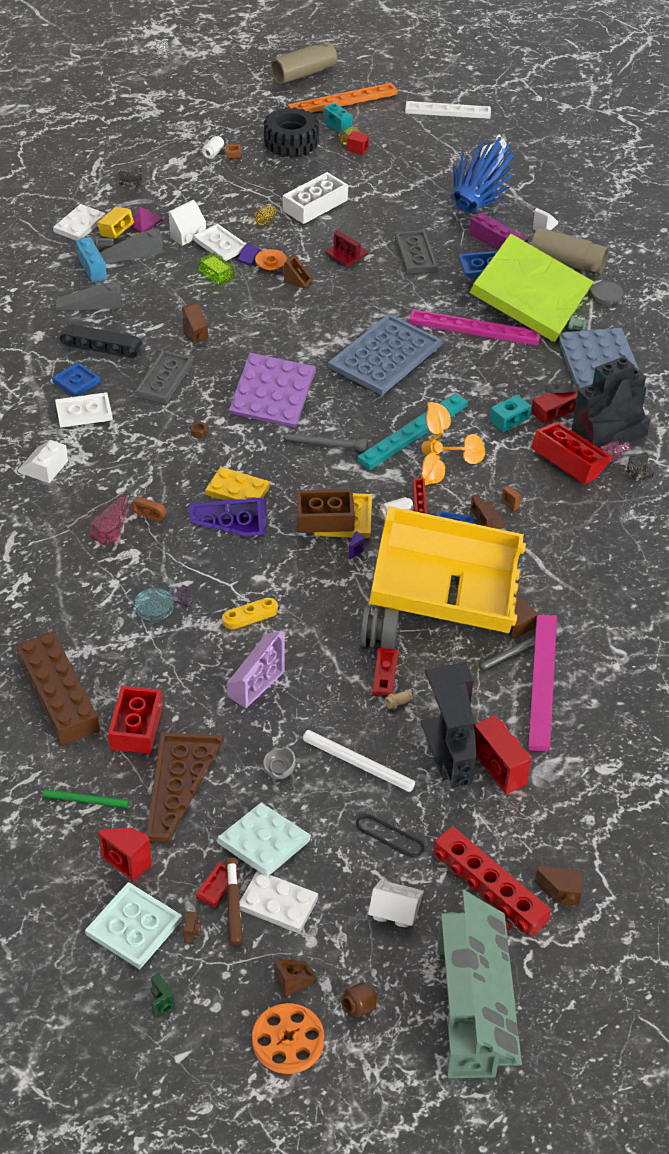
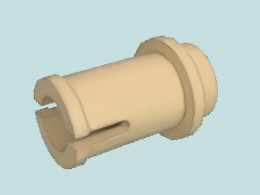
[385,690,413,709]

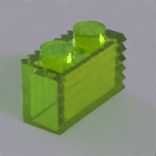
[199,252,235,286]

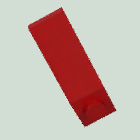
[531,392,577,424]

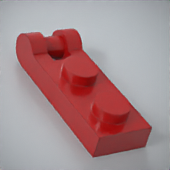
[372,648,398,697]

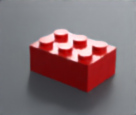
[108,686,163,754]
[474,715,531,794]

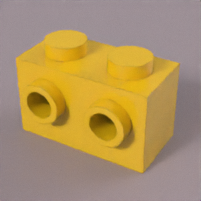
[97,206,134,239]

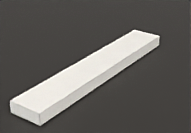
[405,101,491,119]

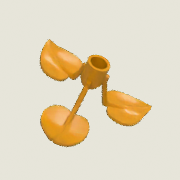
[421,402,485,485]

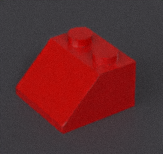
[98,828,152,882]

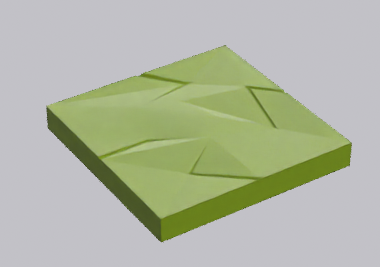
[470,234,594,342]

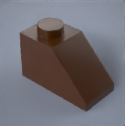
[182,302,208,344]
[535,866,582,906]

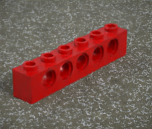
[433,826,551,938]

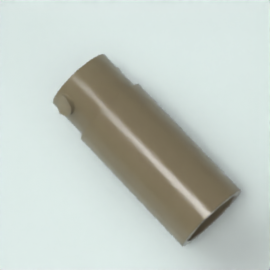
[270,42,337,85]
[531,227,609,274]

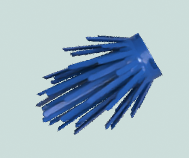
[450,137,514,214]

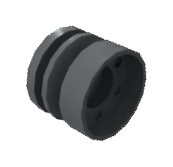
[359,606,399,650]

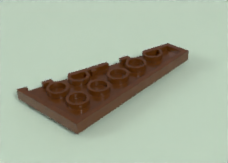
[147,732,224,843]

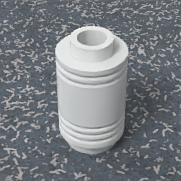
[202,136,224,159]
[379,497,414,521]

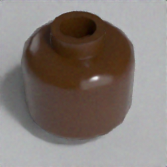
[341,982,377,1018]

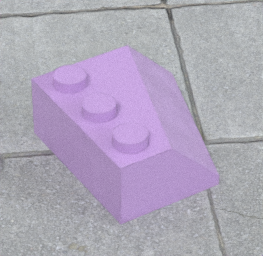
[226,630,285,708]

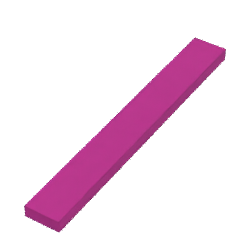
[409,310,541,346]
[529,615,557,751]

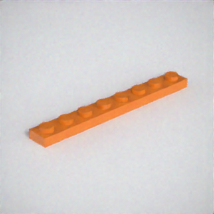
[288,83,397,113]

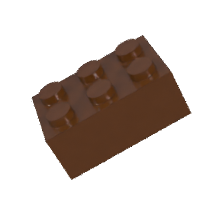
[297,489,355,533]

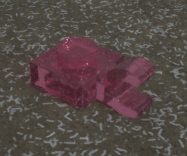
[599,441,631,463]

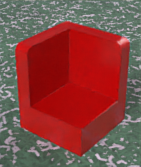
[347,131,369,155]

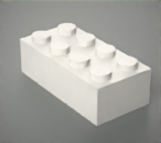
[283,172,348,224]

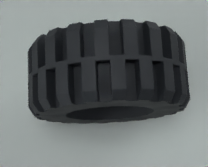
[263,107,319,157]

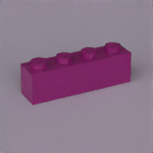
[469,212,528,250]

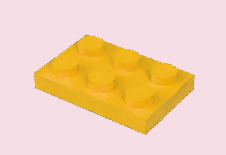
[205,467,270,501]

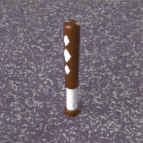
[225,858,243,946]

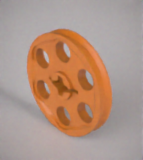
[252,1003,324,1074]

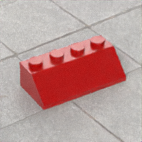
[531,422,612,484]

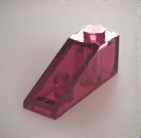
[89,493,129,547]

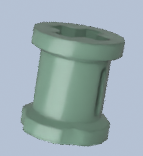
[568,316,588,331]

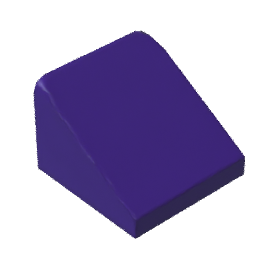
[238,244,259,266]
[348,531,365,559]

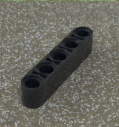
[59,324,143,358]

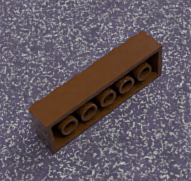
[16,631,100,746]

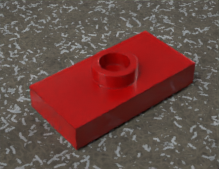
[195,861,238,908]

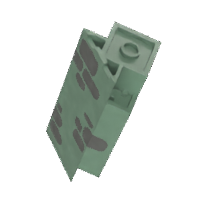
[437,890,522,1078]

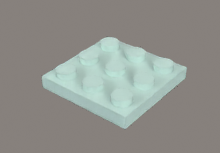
[217,803,311,877]
[85,882,182,970]

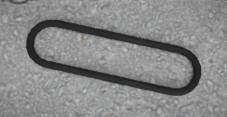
[356,814,424,857]

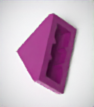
[130,206,163,233]

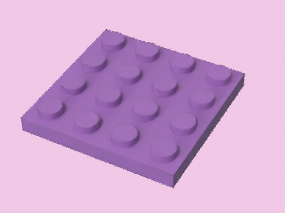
[229,353,316,428]

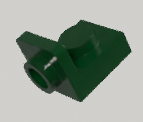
[150,973,175,1017]

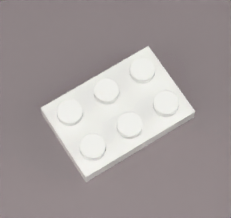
[53,204,106,240]
[193,224,246,262]
[55,393,113,428]
[240,870,318,934]

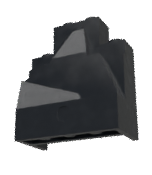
[571,356,650,452]
[420,662,476,788]

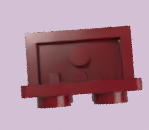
[325,230,368,267]

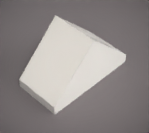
[533,208,558,230]

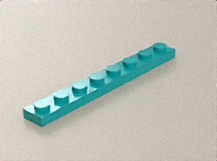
[357,393,468,470]

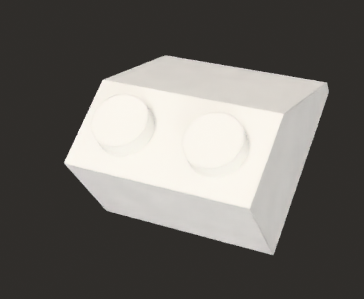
[169,200,206,246]
[18,440,68,483]
[368,880,424,927]

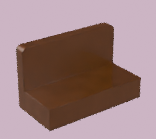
[470,494,505,529]

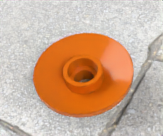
[255,249,287,270]

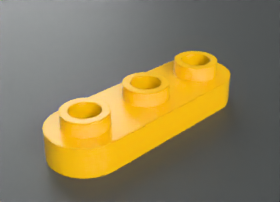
[222,598,278,629]

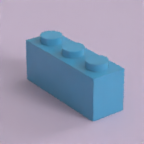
[75,237,107,283]

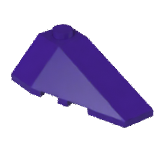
[189,498,267,536]

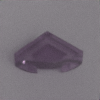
[173,585,192,608]

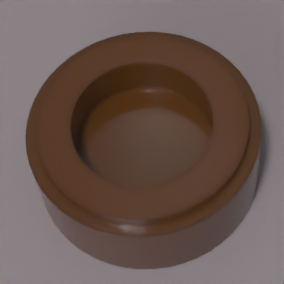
[190,422,208,438]

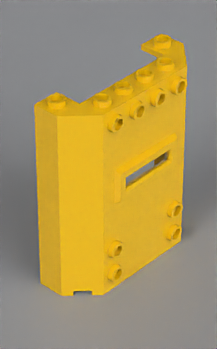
[369,506,526,633]

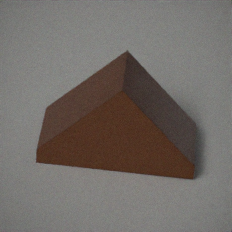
[284,254,313,289]
[511,597,539,639]
[274,958,317,997]

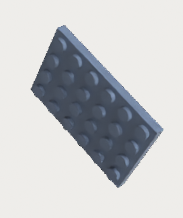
[328,314,442,395]
[557,328,648,397]

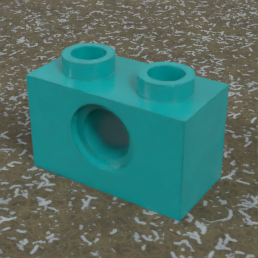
[323,103,353,135]
[490,395,531,432]

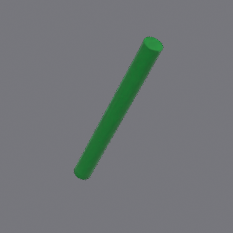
[43,789,129,808]

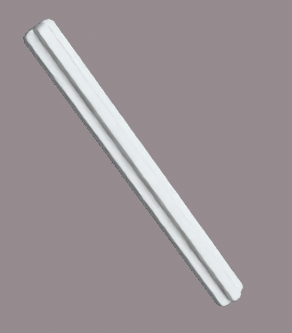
[303,730,415,792]

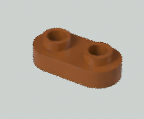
[130,497,166,521]

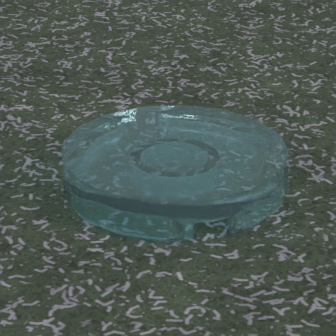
[135,588,174,621]

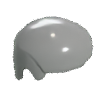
[263,747,296,779]

